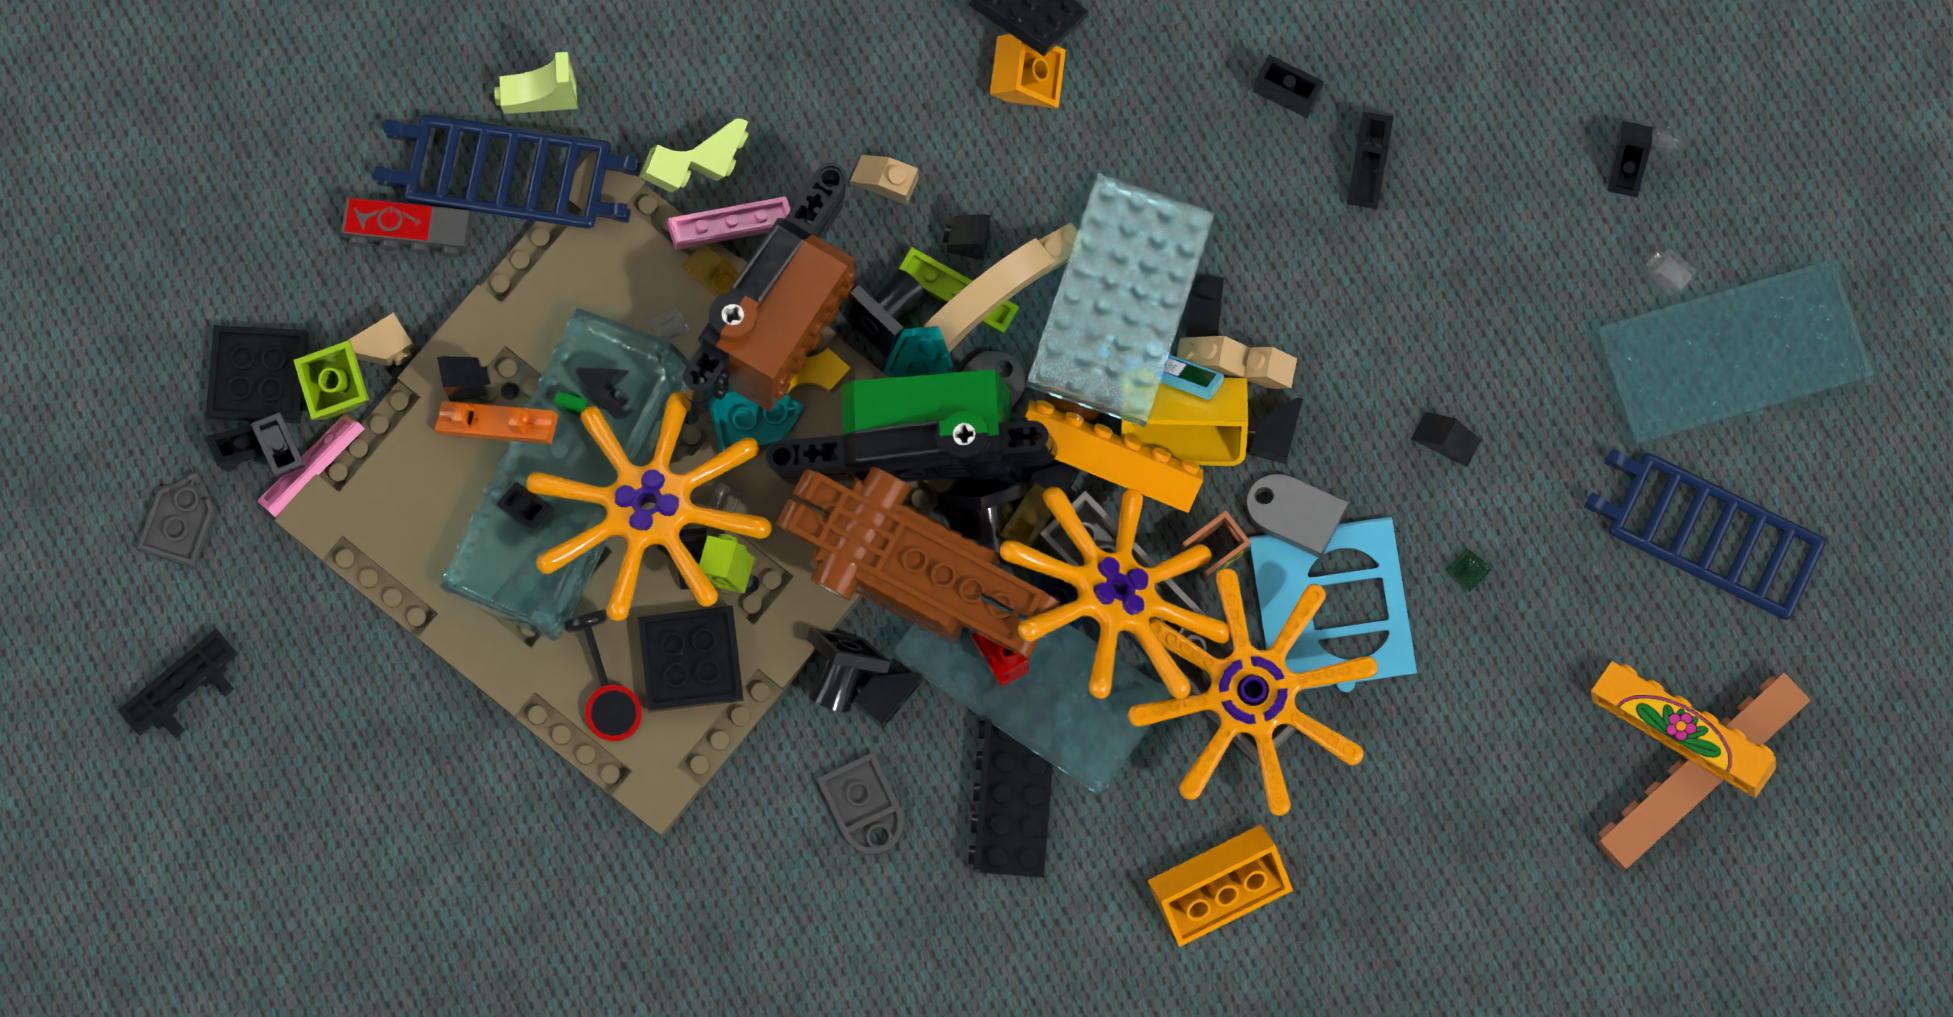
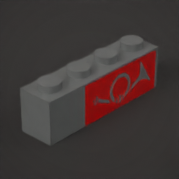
[341,197,472,257]

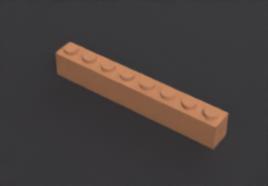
[1596,672,1811,872]

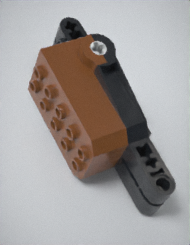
[682,163,857,414]

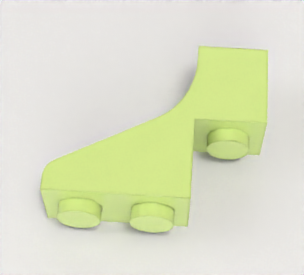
[639,118,748,193]

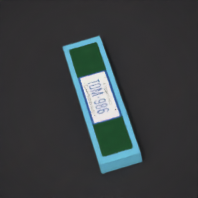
[1098,334,1224,400]

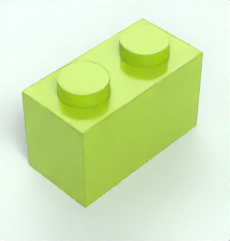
[699,534,755,594]

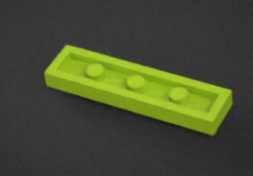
[899,247,1019,336]

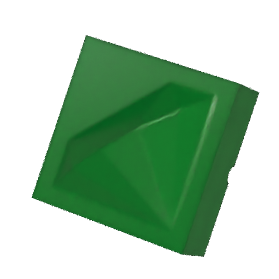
[554,392,590,417]

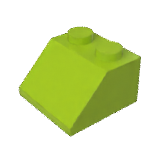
[293,340,369,420]

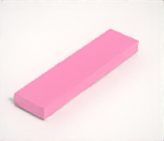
[667,196,791,250]
[258,413,364,518]

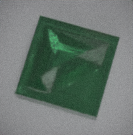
[1445,548,1491,592]

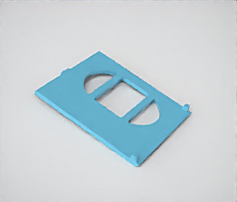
[1249,516,1417,692]

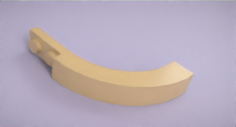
[923,223,1090,353]

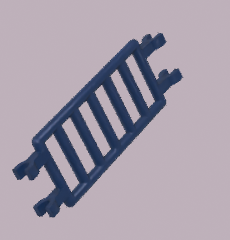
[373,114,641,229]

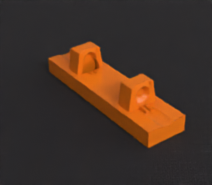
[435,401,559,444]

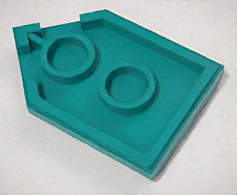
[883,326,953,377]
[710,390,806,452]

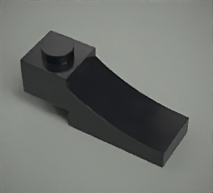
[1347,109,1394,209]

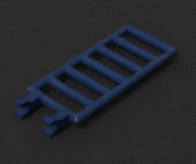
[1584,448,1826,620]

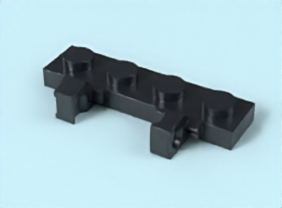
[118,628,238,738]

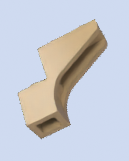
[1176,336,1297,389]

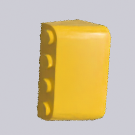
[1120,375,1248,466]

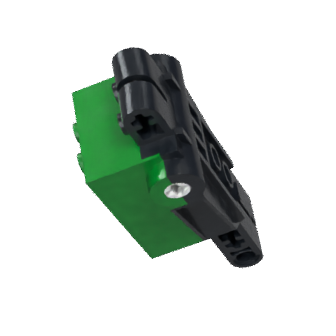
[765,369,1058,484]

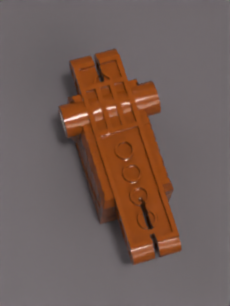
[775,467,1060,659]

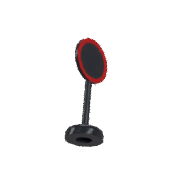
[563,609,642,742]

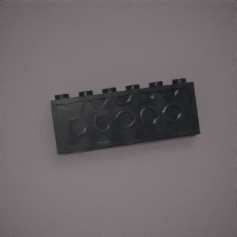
[968,681,1059,878]

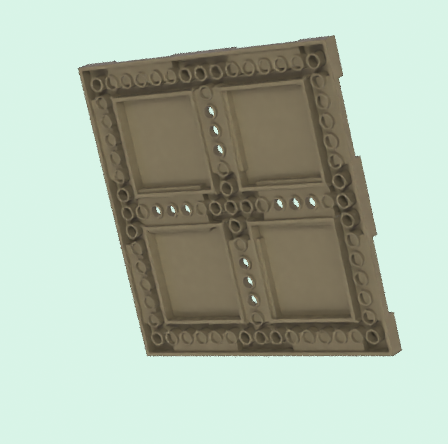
[274,151,961,838]

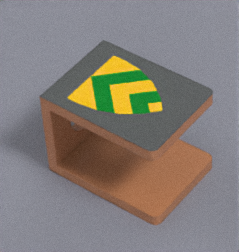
[1181,511,1251,583]

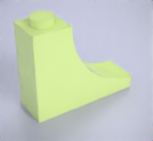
[495,52,578,114]

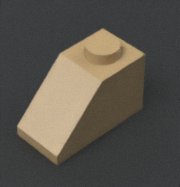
[850,155,919,206]
[347,313,416,366]

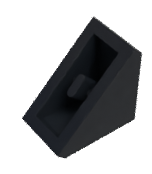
[1411,412,1481,467]

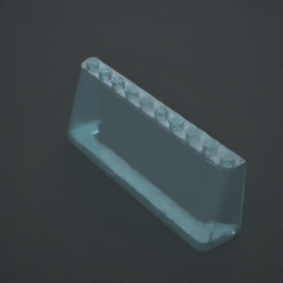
[439,308,689,641]

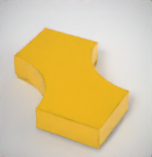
[786,348,851,394]

